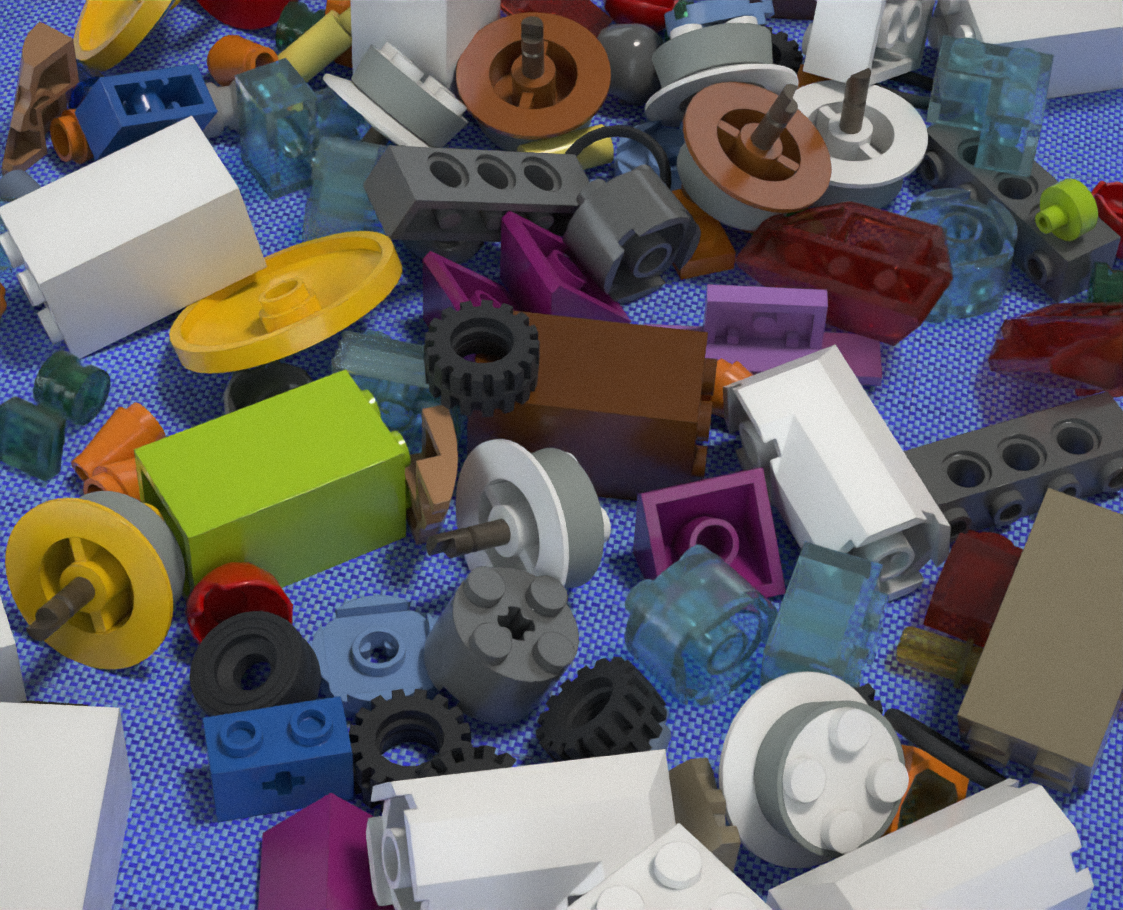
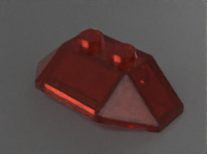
[735,201,954,346]
[988,302,1123,398]

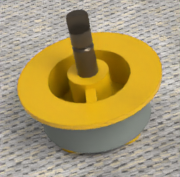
[5,491,185,670]

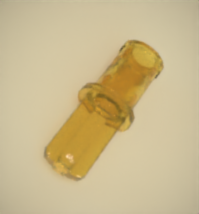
[896,626,984,689]

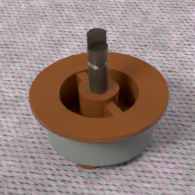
[456,12,611,152]
[677,82,832,233]

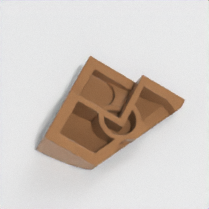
[2,21,79,176]
[405,405,458,545]

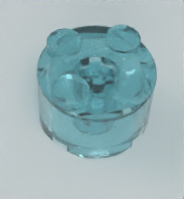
[302,135,388,242]
[892,188,1018,323]
[624,545,779,706]

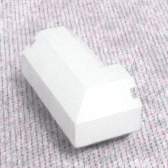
[723,344,951,610]
[366,749,676,910]
[766,778,1094,910]

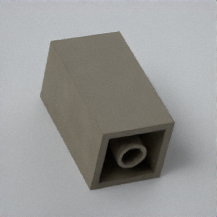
[957,488,1123,793]

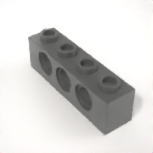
[916,108,1121,303]
[363,145,590,242]
[903,391,1123,542]

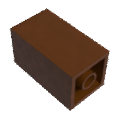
[467,311,718,501]

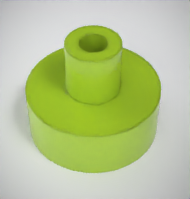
[1035,178,1098,241]

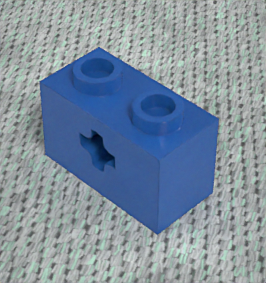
[74,64,218,161]
[203,696,355,822]

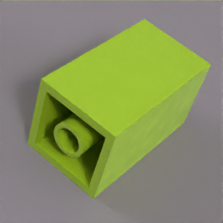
[134,369,411,602]

